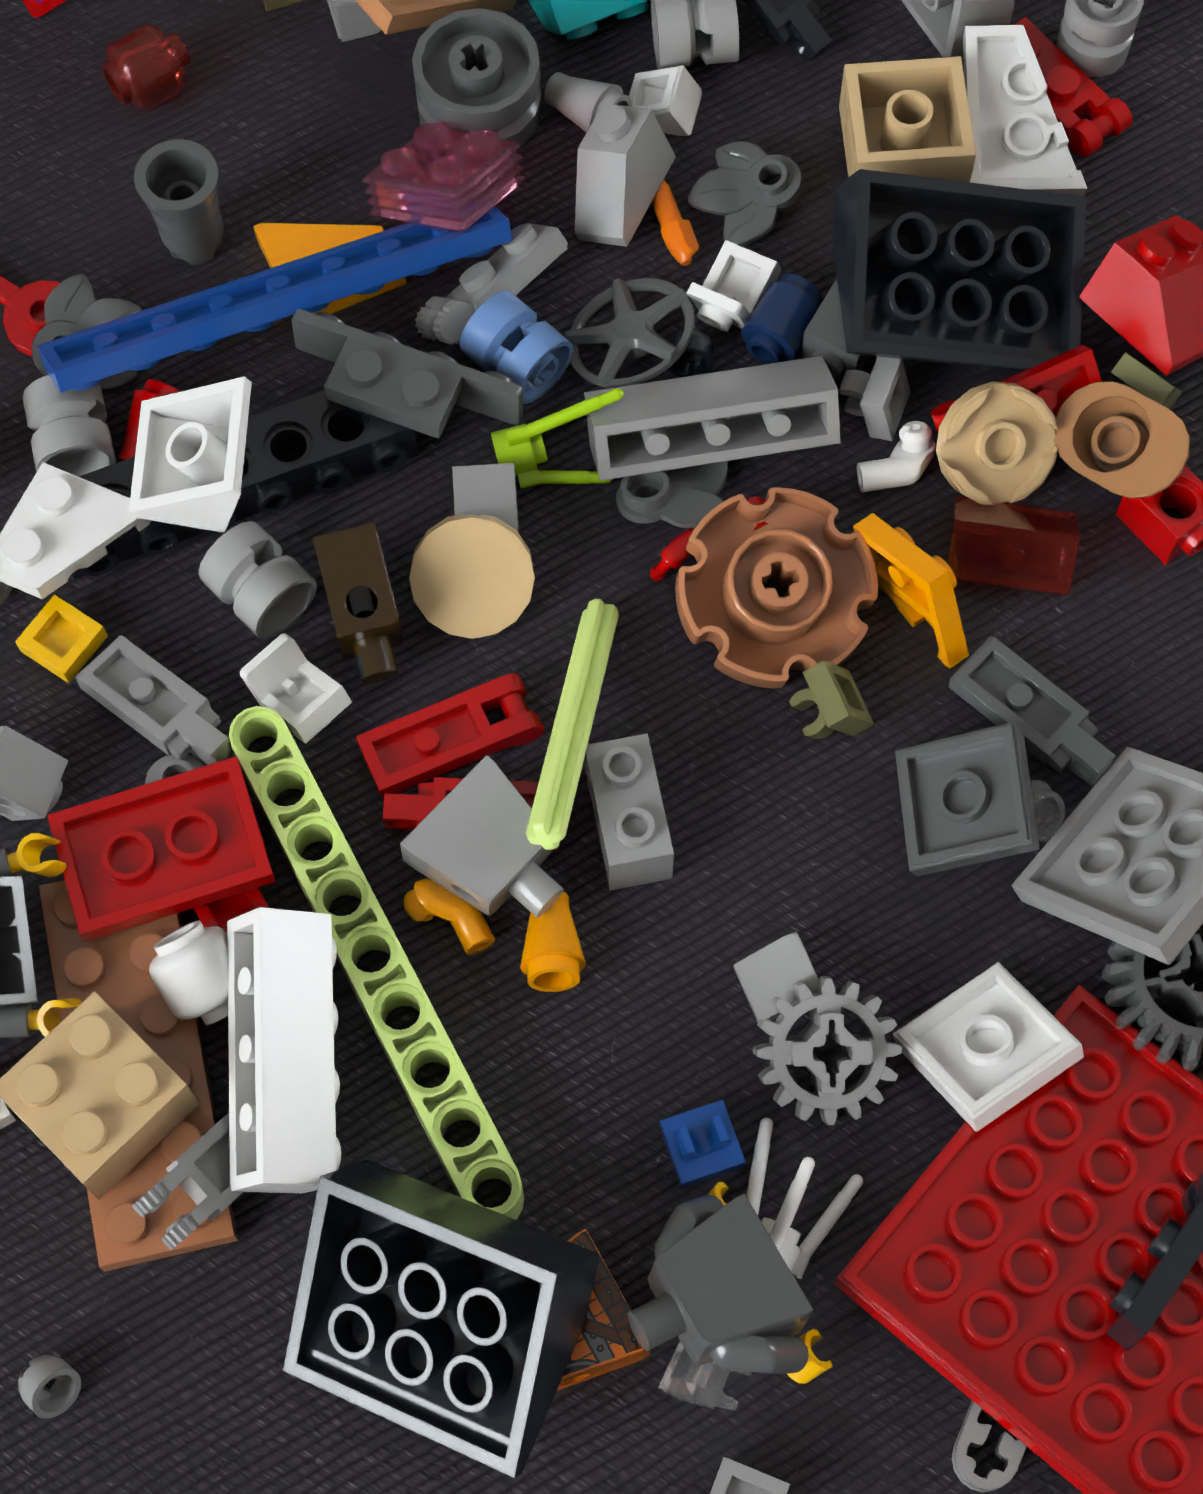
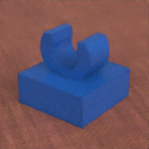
[659,1099,746,1189]

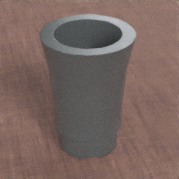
[134,139,224,266]

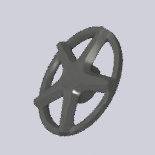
[565,278,695,388]

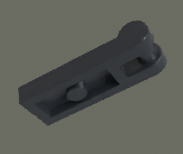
[1105,1172,1203,1351]

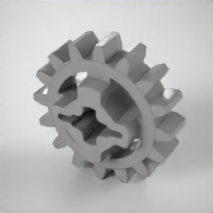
[753,976,902,1125]

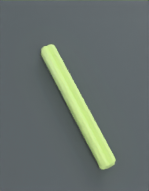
[526,599,619,850]

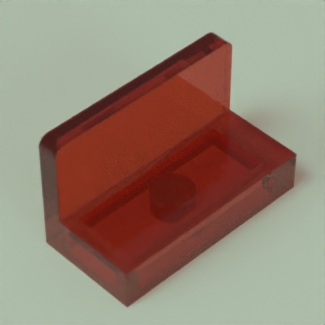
[946,497,1080,595]

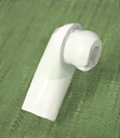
[857,421,936,492]

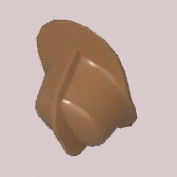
[1054,381,1190,499]

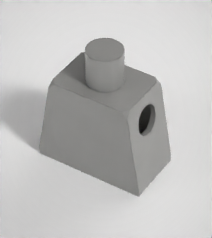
[400,755,564,918]

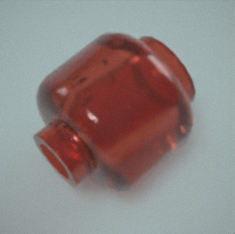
[101,23,191,111]

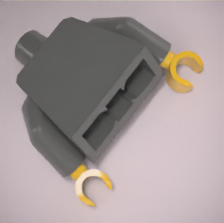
[0,833,82,1038]
[628,1182,833,1384]

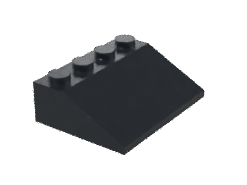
[833,169,1087,372]
[283,1160,600,1478]

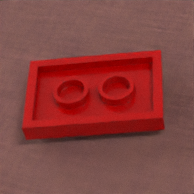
[47,756,276,942]

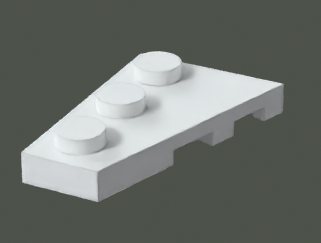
[963,25,1088,196]

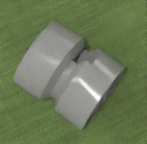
[651,0,739,69]
[1056,0,1144,77]
[22,375,116,476]
[198,521,317,639]

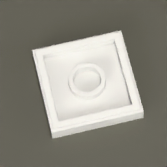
[893,962,1084,1132]

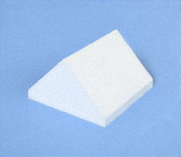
[128,376,252,533]

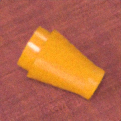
[520,892,586,992]

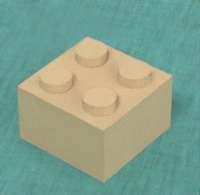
[839,56,976,182]
[0,991,200,1200]

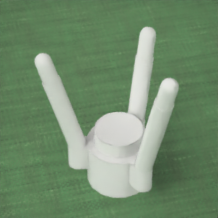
[746,1117,863,1279]

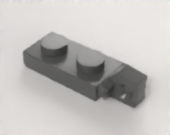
[948,636,1115,787]

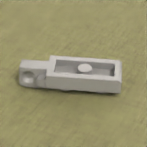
[75,635,235,766]

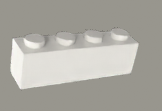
[227,907,341,1193]

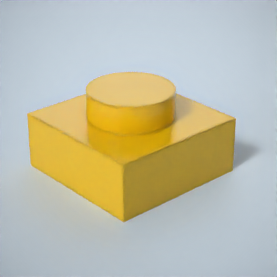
[15,594,108,684]

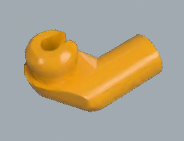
[404,878,495,955]

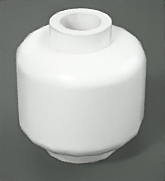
[149,921,229,1025]

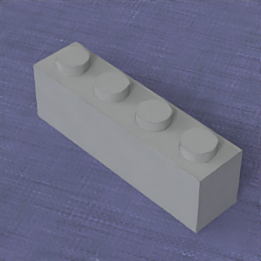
[584,356,841,481]

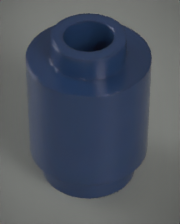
[741,274,822,364]

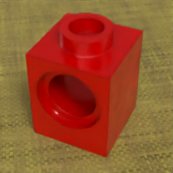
[1116,465,1203,566]

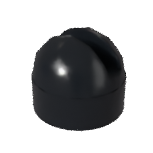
[668,326,715,377]

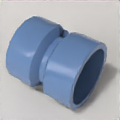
[459,290,574,404]

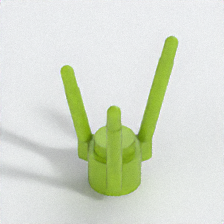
[491,388,624,489]

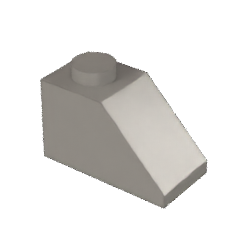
[575,104,676,247]

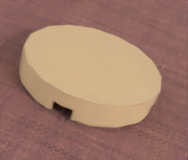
[936,381,1058,505]
[409,514,535,639]

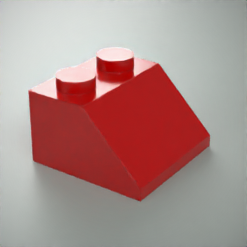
[1079,215,1203,376]

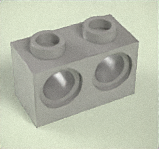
[584,733,674,891]

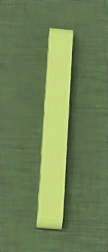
[229,706,524,1220]

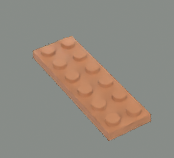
[39,880,238,1272]

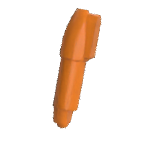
[651,180,699,266]

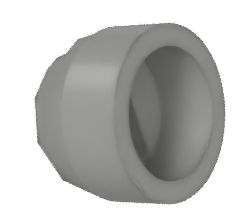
[18,1354,81,1418]

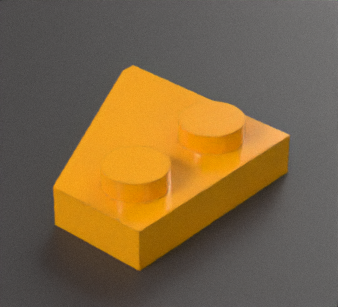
[853,513,969,669]

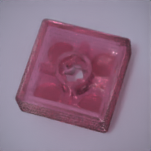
[363,122,526,233]

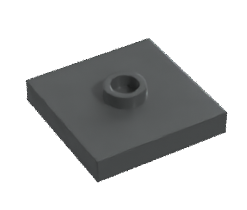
[895,721,1040,877]

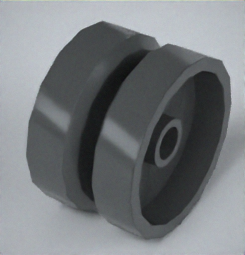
[412,8,542,163]

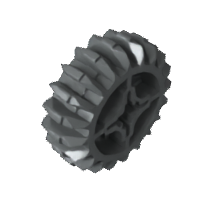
[1102,924,1203,1071]

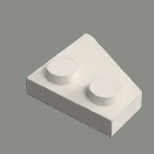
[0,462,151,599]

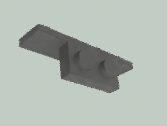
[292,309,523,439]

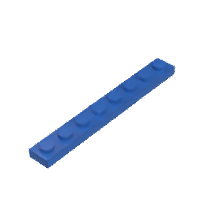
[37,197,512,393]

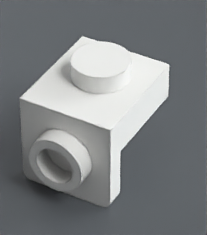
[686,240,782,332]
[240,633,352,744]

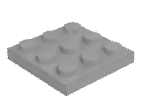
[1011,747,1203,965]

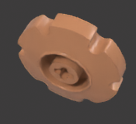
[675,487,878,689]

